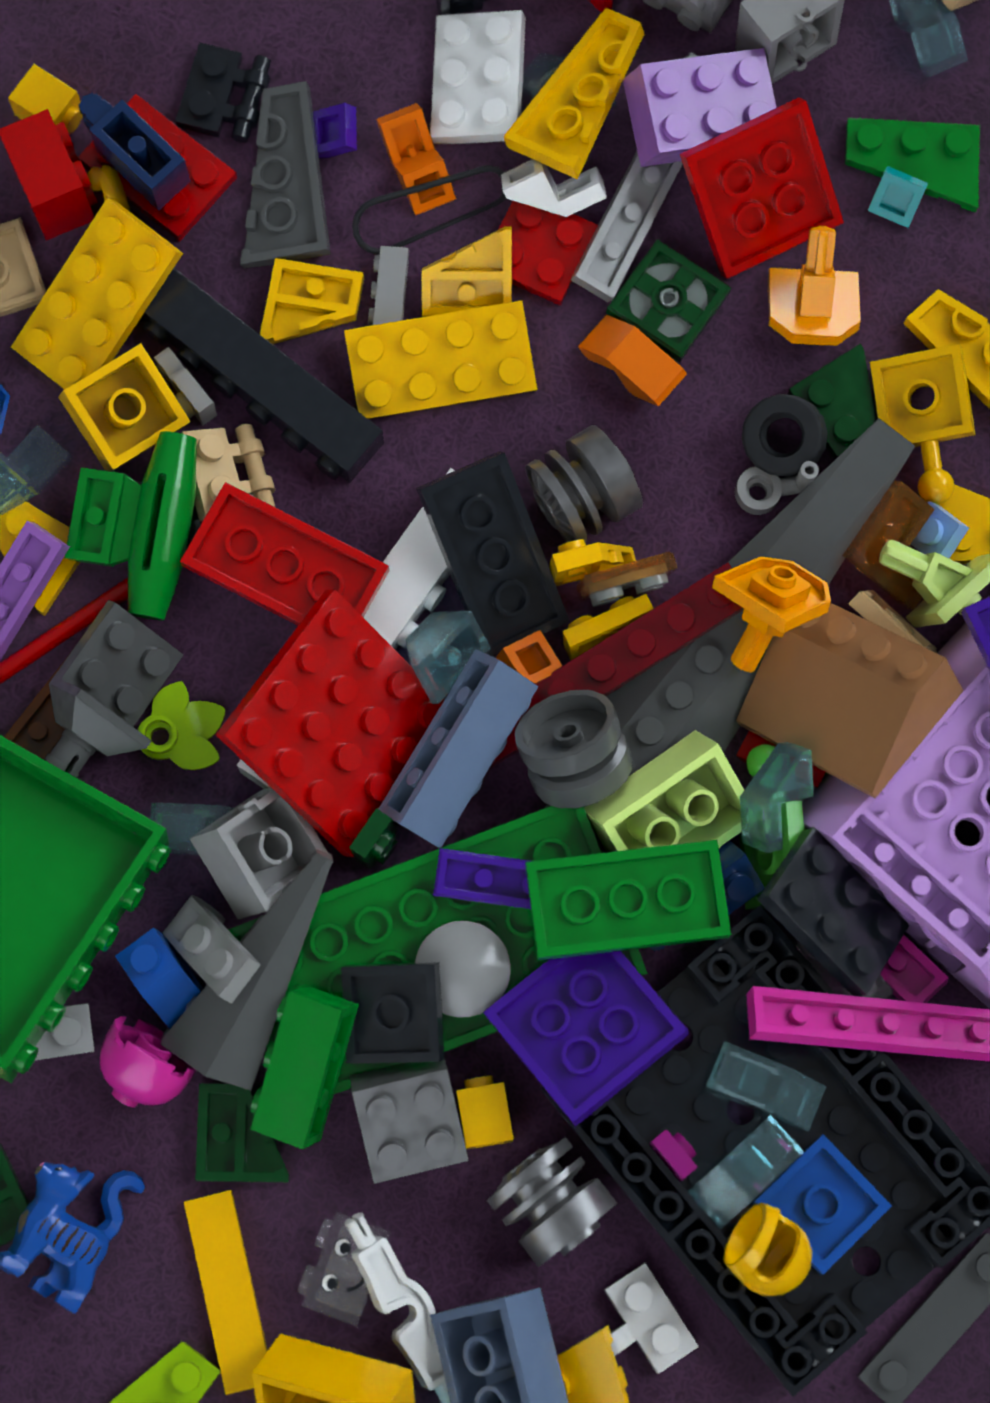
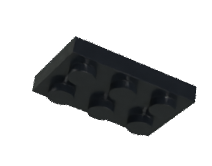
[757,827,909,997]

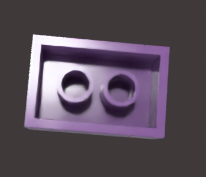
[623,48,777,167]

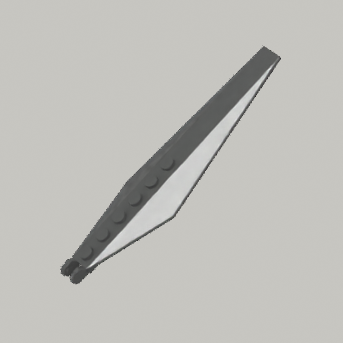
[545,418,915,848]

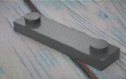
[857,1233,990,1403]

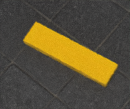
[184,1190,268,1395]

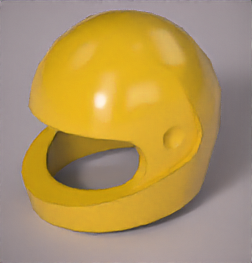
[723,1203,812,1296]

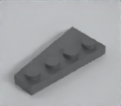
[240,81,331,268]

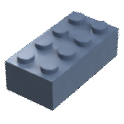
[430,1288,568,1403]

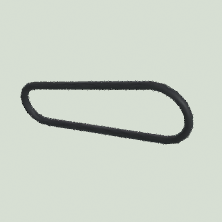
[352,165,506,255]

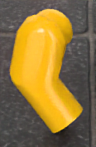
[88,165,130,211]

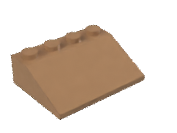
[736,603,964,798]

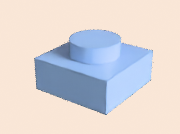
[905,501,969,559]

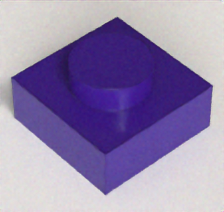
[313,103,357,158]

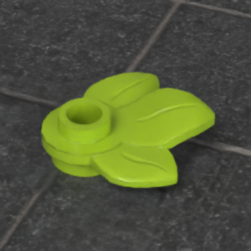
[138,681,225,770]

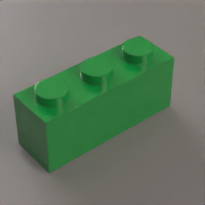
[250,986,359,1149]

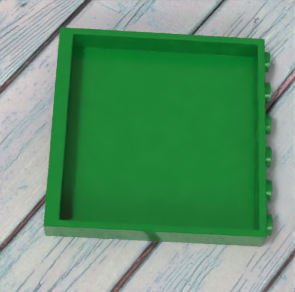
[0,735,171,1083]

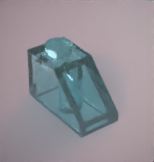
[405,610,491,704]

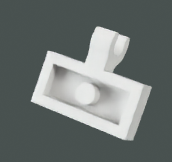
[604,1263,699,1374]

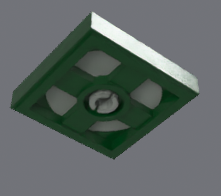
[606,239,731,362]

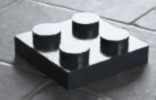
[341,962,445,1064]

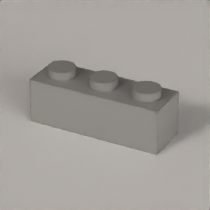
[368,246,409,325]

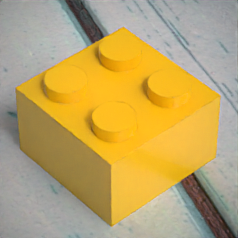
[58,343,191,472]

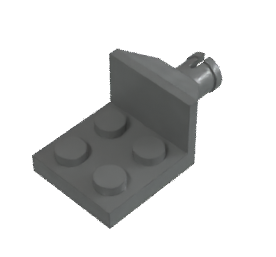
[44,600,184,778]

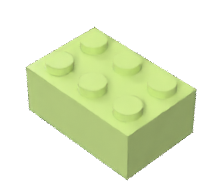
[584,730,760,852]

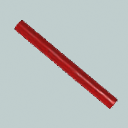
[0,577,128,685]

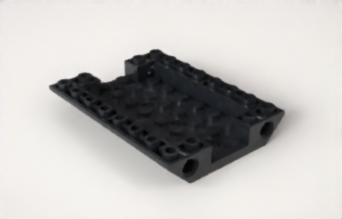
[540,905,990,1397]

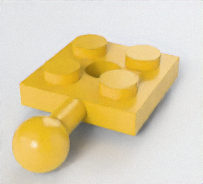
[870,344,976,504]

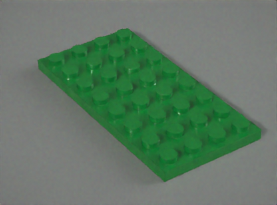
[228,806,648,1094]

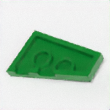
[845,118,980,213]

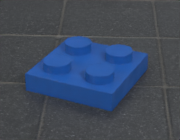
[752,1134,892,1275]

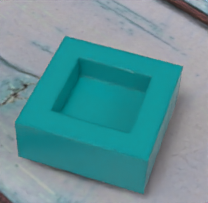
[868,166,928,228]

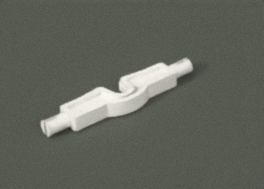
[344,1213,451,1403]

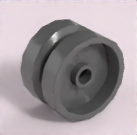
[515,690,633,808]

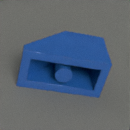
[115,927,204,1029]

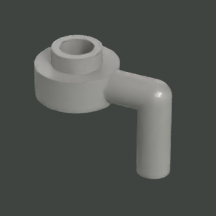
[735,461,819,515]

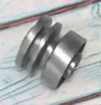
[525,425,643,542]
[487,1137,617,1267]

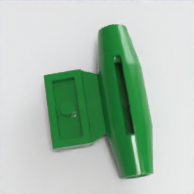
[64,431,197,621]

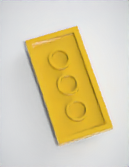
[11,198,183,390]
[344,300,537,419]

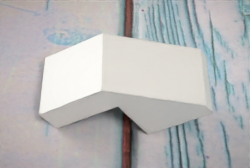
[501,159,607,217]

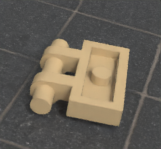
[181,424,276,522]

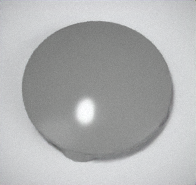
[415,921,511,1017]

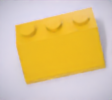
[252,1334,415,1403]

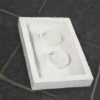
[430,10,526,144]

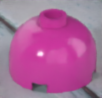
[100,1016,196,1107]

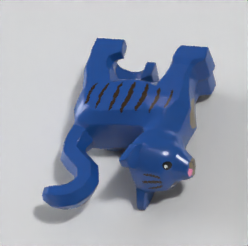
[0,1162,145,1314]

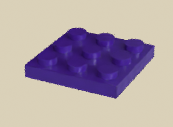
[483,951,689,1127]

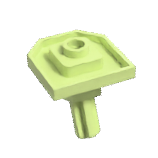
[879,539,990,628]

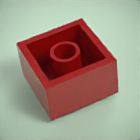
[0,109,98,241]

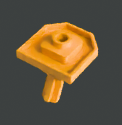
[768,226,861,346]
[712,556,831,673]

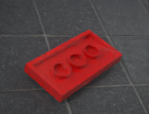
[180,482,390,626]

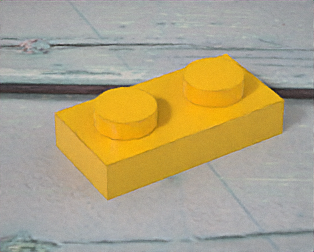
[562,594,654,661]

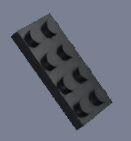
[416,451,570,657]

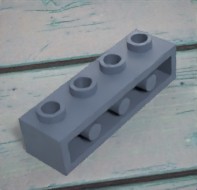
[378,649,539,848]

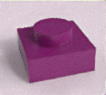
[649,1129,698,1182]

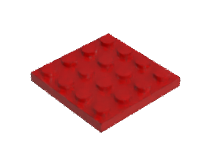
[216,589,445,857]

